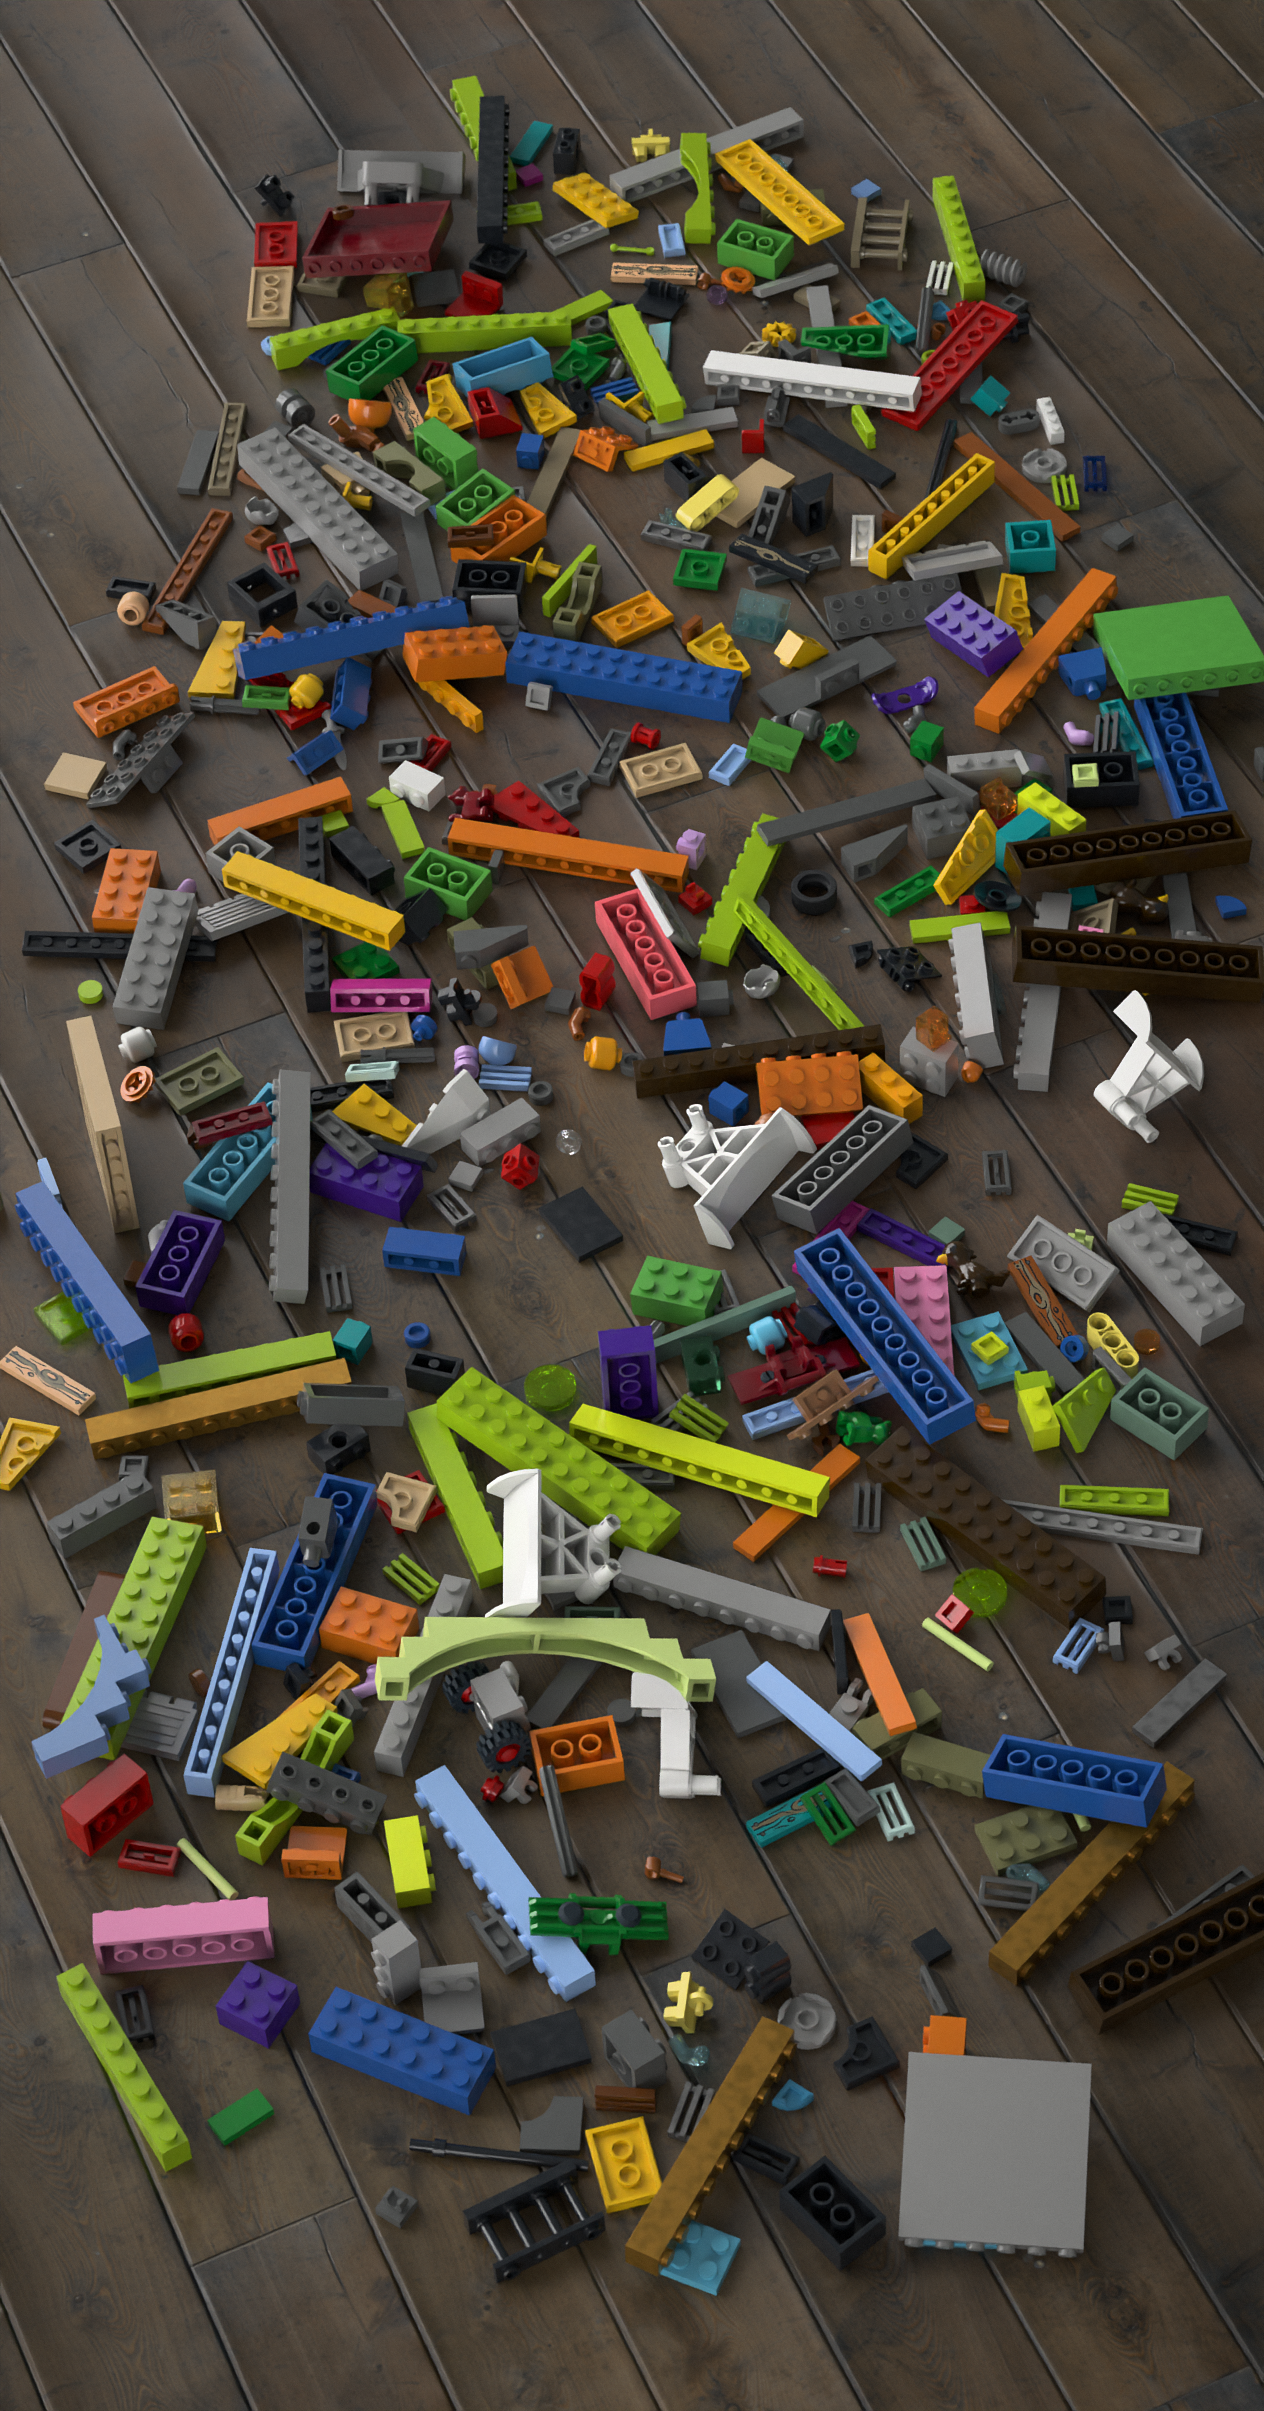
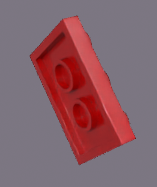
[254,221,298,268]

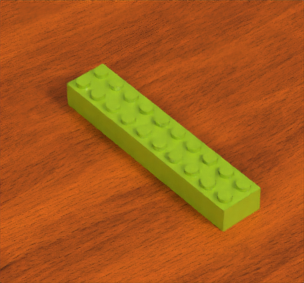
[437,1367,681,1555]
[60,1517,207,1760]

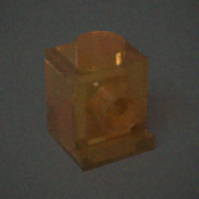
[980,777,1018,820]
[916,1005,952,1052]

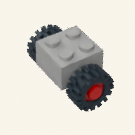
[442,1661,532,1773]

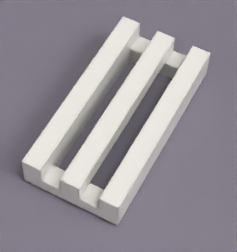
[926,261,953,295]

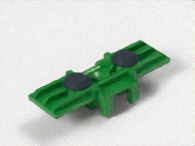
[528,1893,669,1955]

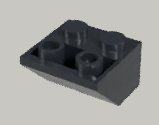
[663,452,717,502]
[792,472,833,537]

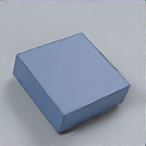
[851,179,881,202]

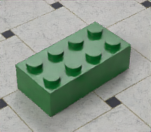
[326,325,418,400]

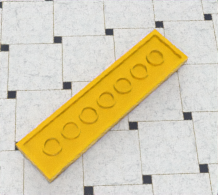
[715,139,844,245]

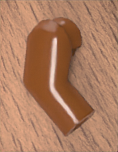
[717,173,744,193]
[568,1007,591,1041]

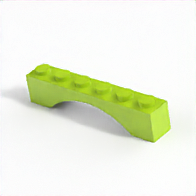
[680,133,715,244]
[269,307,400,370]
[235,1709,354,1866]

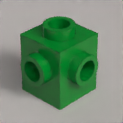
[820,720,860,762]

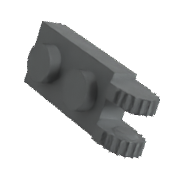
[466,1901,531,1975]

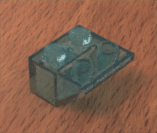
[730,588,792,644]

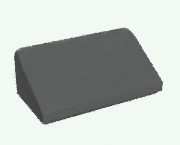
[378,737,428,764]
[919,1964,962,2018]

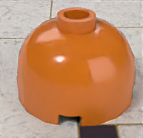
[348,398,392,433]

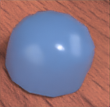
[478,1036,517,1066]

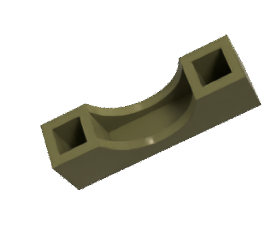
[373,441,446,505]
[553,562,602,642]

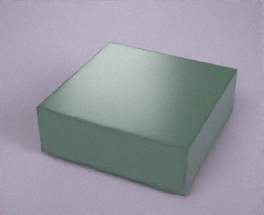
[928,1216,965,1245]

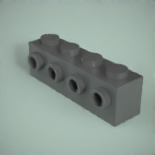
[46,1471,157,1559]
[266,1752,387,1836]

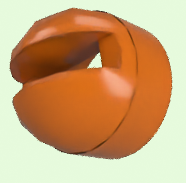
[961,1061,983,1083]

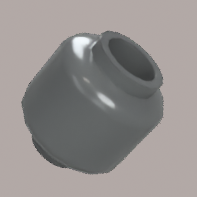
[789,707,826,741]

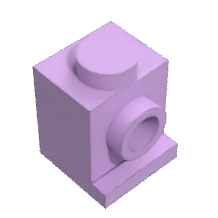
[676,829,707,870]

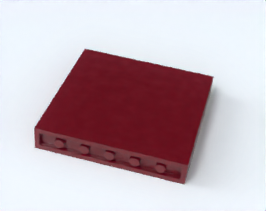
[302,200,454,278]

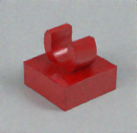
[678,882,713,915]

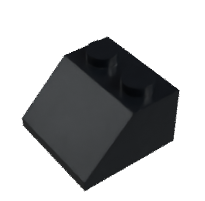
[394,888,448,945]

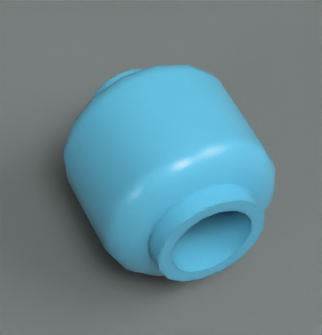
[746,1316,788,1355]

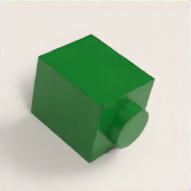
[910,720,944,762]

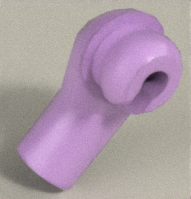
[351,1664,377,1699]

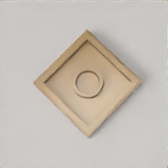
[44,752,107,799]

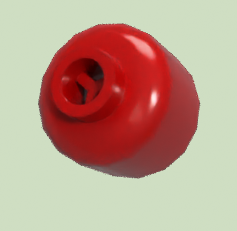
[168,1313,204,1352]

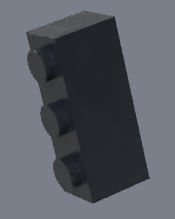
[329,826,395,896]

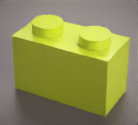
[1018,1385,1060,1452]

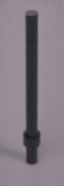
[409,2138,589,2172]

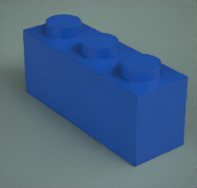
[330,657,372,730]
[382,1227,467,1276]

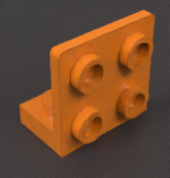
[573,426,639,472]
[491,946,554,1009]
[281,1826,347,1880]

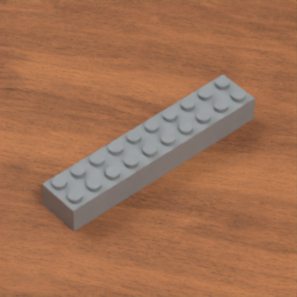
[237,427,398,591]

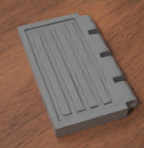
[902,541,1003,581]
[194,894,288,941]
[121,1690,198,1761]

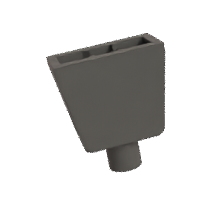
[298,1496,338,1567]

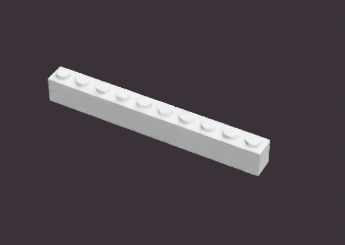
[703,350,922,412]

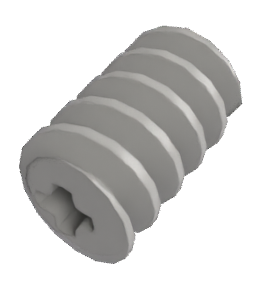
[980,249,1027,287]

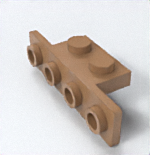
[787,1369,879,1441]

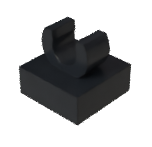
[283,1662,317,1701]

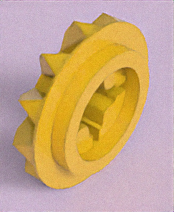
[762,321,796,347]

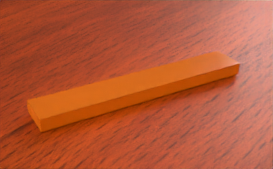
[733,1443,860,1562]
[843,1613,917,1736]

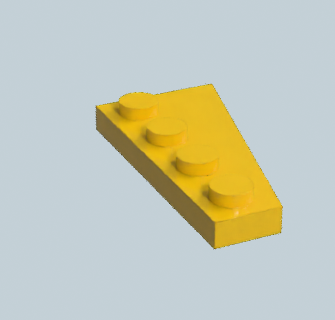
[994,573,1033,653]
[188,621,246,699]
[933,809,998,905]
[221,1693,338,1790]

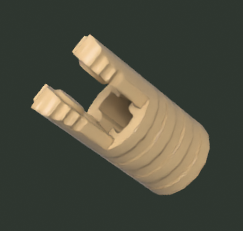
[215,1785,269,1811]

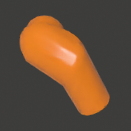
[975,1403,1010,1433]

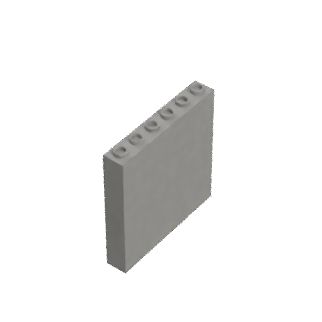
[898,2052,1092,2258]

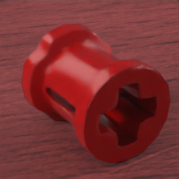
[630,722,661,750]

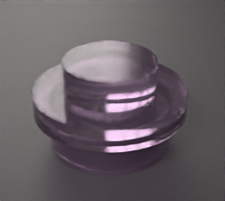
[706,285,728,305]

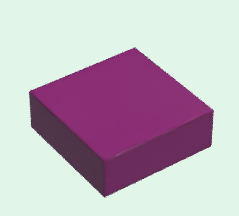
[515,163,543,187]

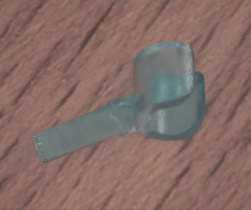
[659,508,687,529]

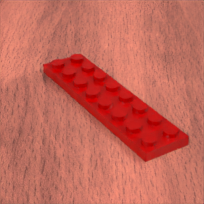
[881,300,1018,432]

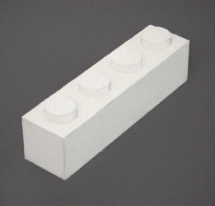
[1036,397,1064,445]

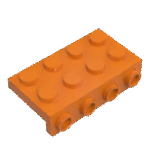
[73,666,180,738]
[756,1051,863,1117]

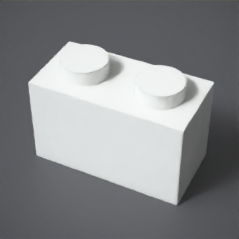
[389,760,446,811]

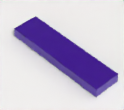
[857,1208,950,1270]

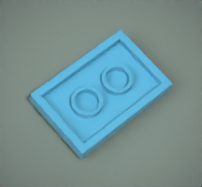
[951,1311,1028,1390]
[660,2220,741,2296]

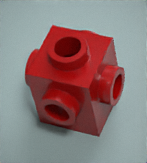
[946,299,977,331]
[501,1143,540,1190]

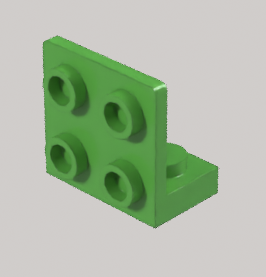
[745,718,804,773]

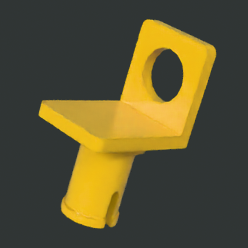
[605,391,654,424]
[342,482,373,511]
[509,547,562,583]

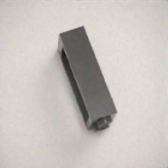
[297,1383,405,1426]

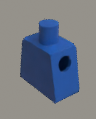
[1058,647,1106,700]
[663,1012,711,1056]

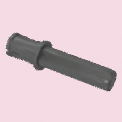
[190,696,260,715]
[360,1047,435,1064]

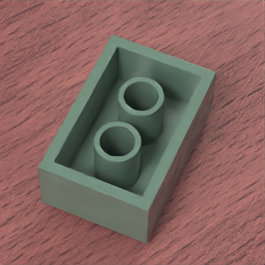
[1110,1367,1209,1460]

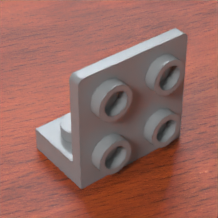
[471,595,520,648]
[419,1962,485,2034]

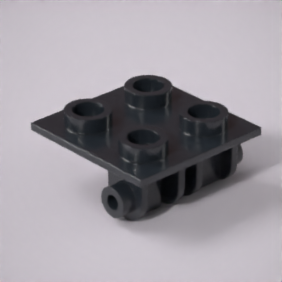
[634,277,690,321]
[877,946,942,992]
[691,1909,770,1989]

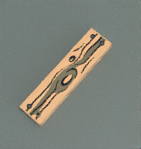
[611,263,698,285]
[383,377,424,441]
[0,1346,96,1415]

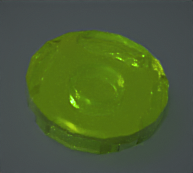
[524,1364,577,1411]
[952,1568,1007,1618]

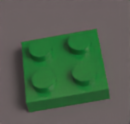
[551,348,610,390]
[673,548,727,591]
[332,942,400,979]

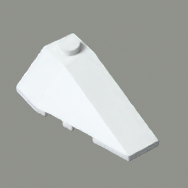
[402,1069,490,1154]

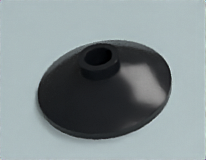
[974,881,1022,912]

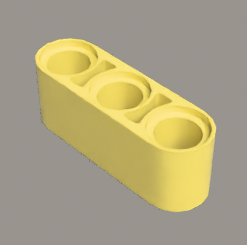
[676,474,739,532]
[1087,1312,1139,1379]

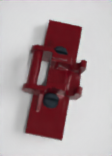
[727,1335,860,1405]

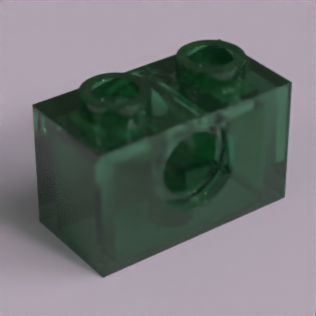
[680,1336,725,1397]

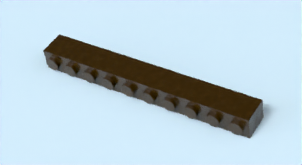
[632,1024,885,1099]

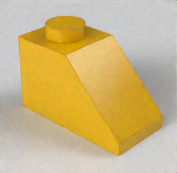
[774,629,829,669]

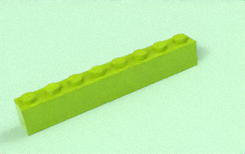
[450,76,517,191]
[933,176,985,303]
[608,303,686,424]
[398,311,572,353]
[698,813,786,967]
[123,1331,337,1409]
[407,1403,503,1589]
[56,1963,192,2172]

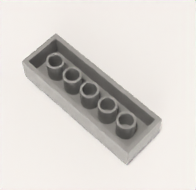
[113,887,198,1030]
[949,922,1004,1069]
[1107,1201,1245,1346]

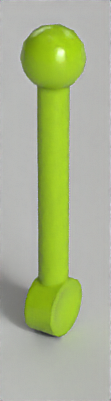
[610,244,654,256]

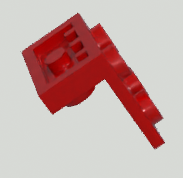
[445,271,504,317]

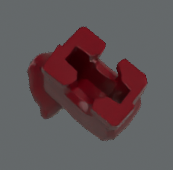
[448,786,495,822]

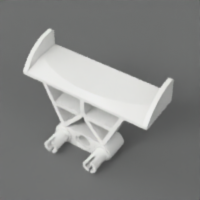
[1094,990,1204,1143]
[658,1104,817,1249]
[485,1469,621,1618]
[631,1672,721,1799]

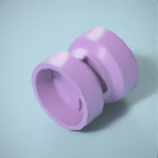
[454,1045,479,1079]

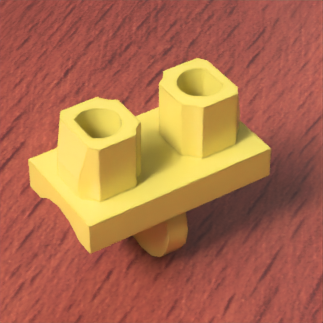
[632,129,670,162]
[664,1972,714,2034]

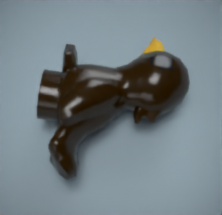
[1109,879,1169,923]
[936,1241,1010,1298]

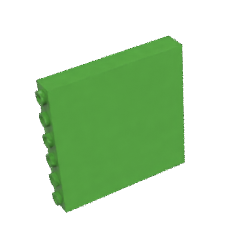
[1093,595,1264,700]

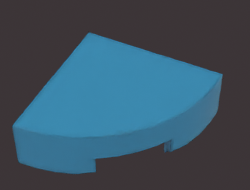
[932,301,950,320]
[772,2079,814,2111]

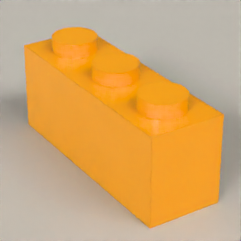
[859,1053,923,1124]

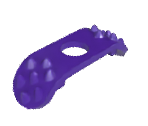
[871,676,939,714]

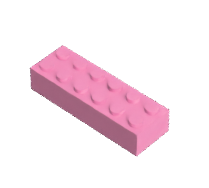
[894,1265,954,1411]
[93,1896,274,1974]

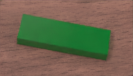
[874,866,940,918]

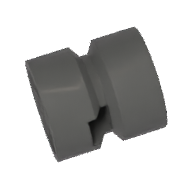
[275,388,315,429]

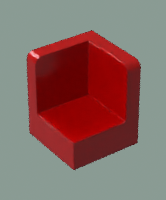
[742,419,764,453]

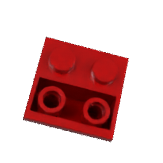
[467,387,523,439]

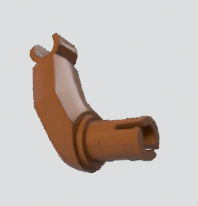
[328,414,385,454]

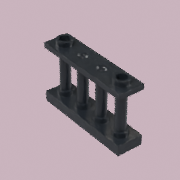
[463,2159,606,2283]

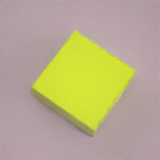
[971,1331,1009,1366]

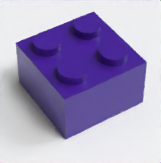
[216,1961,300,2049]

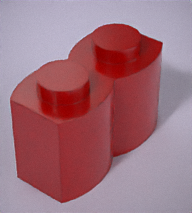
[579,952,616,1011]

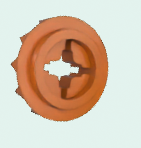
[721,267,755,294]
[120,1066,156,1104]

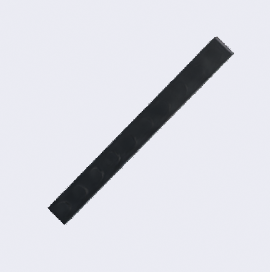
[477,95,510,244]
[298,816,331,1013]

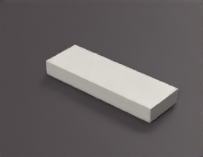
[851,515,875,567]

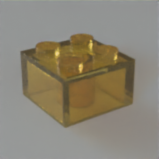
[161,1469,222,1534]

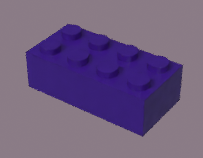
[924,591,1023,678]
[309,1143,424,1222]
[135,1210,225,1315]
[598,1325,659,1419]

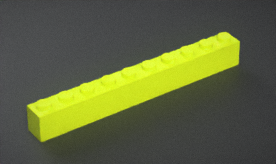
[569,1404,830,1517]

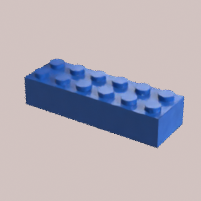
[982,1734,1167,1828]
[309,1987,496,2116]

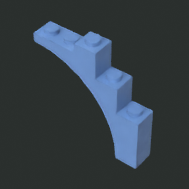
[32,1615,152,1779]

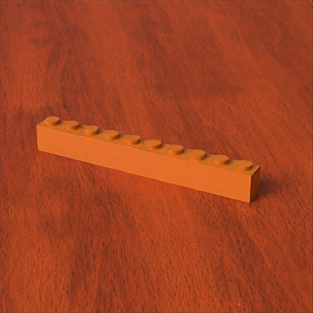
[974,568,1118,734]
[448,818,689,893]

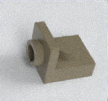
[739,341,778,359]

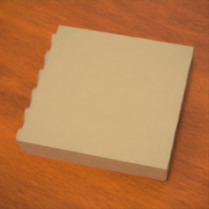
[66,1016,140,1233]

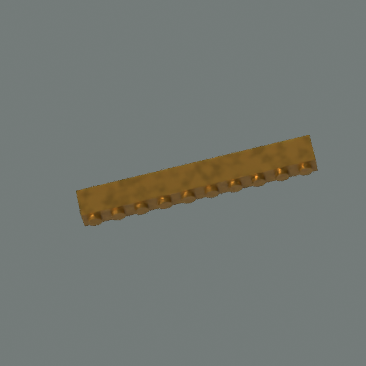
[85,1358,352,1460]
[989,1762,1195,1986]
[625,2016,797,2277]

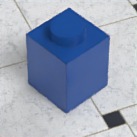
[516,433,545,470]
[708,1081,749,1127]

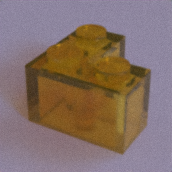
[363,272,414,318]

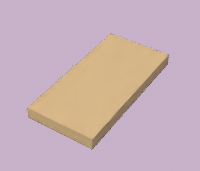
[247,266,295,327]
[716,458,796,528]

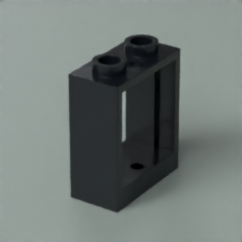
[227,562,298,627]

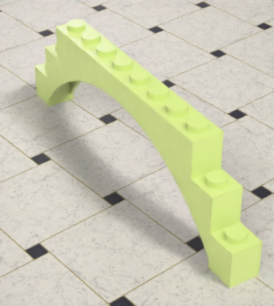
[375,1617,716,1702]

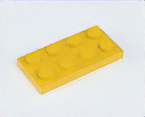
[552,173,639,228]

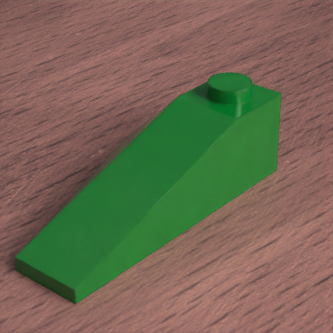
[801,324,892,360]

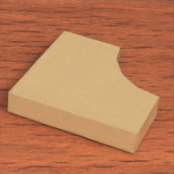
[376,1472,437,1533]

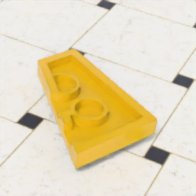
[426,374,474,433]
[520,382,577,438]
[687,622,751,680]
[332,1084,417,1146]
[0,1418,61,1491]

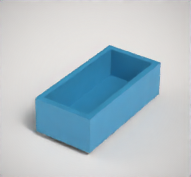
[453,337,553,398]

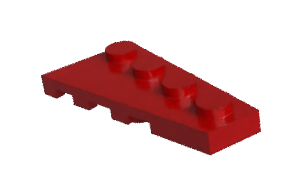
[486,781,580,838]

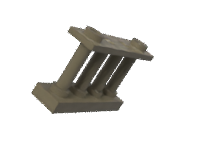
[851,197,913,270]

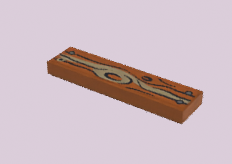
[1007,1255,1078,1349]

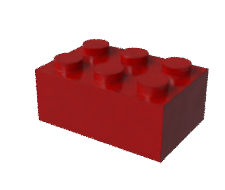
[60,1753,154,1857]

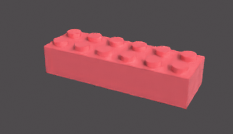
[595,888,697,1020]

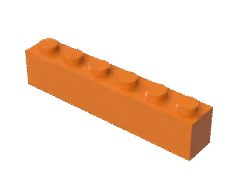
[207,776,353,846]

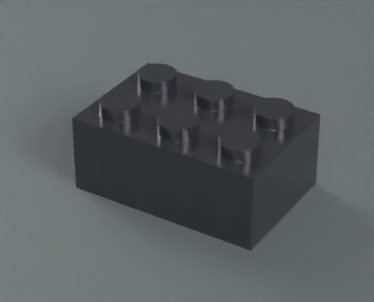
[452,559,528,614]
[1063,751,1140,808]
[779,2155,886,2271]

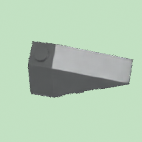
[294,579,384,663]

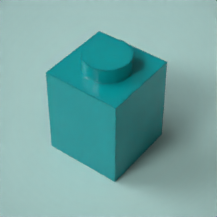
[970,375,1010,416]
[333,1318,373,1365]

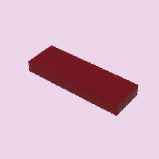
[192,1101,272,1146]

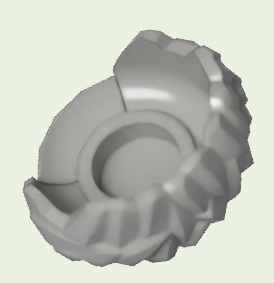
[245,497,279,525]
[743,964,780,999]

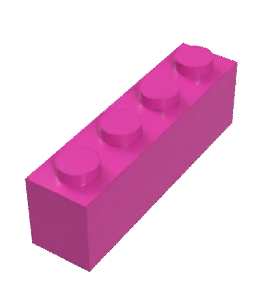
[330,979,433,1012]

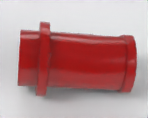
[813,1555,847,1578]

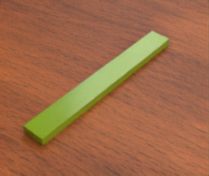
[733,892,864,1030]

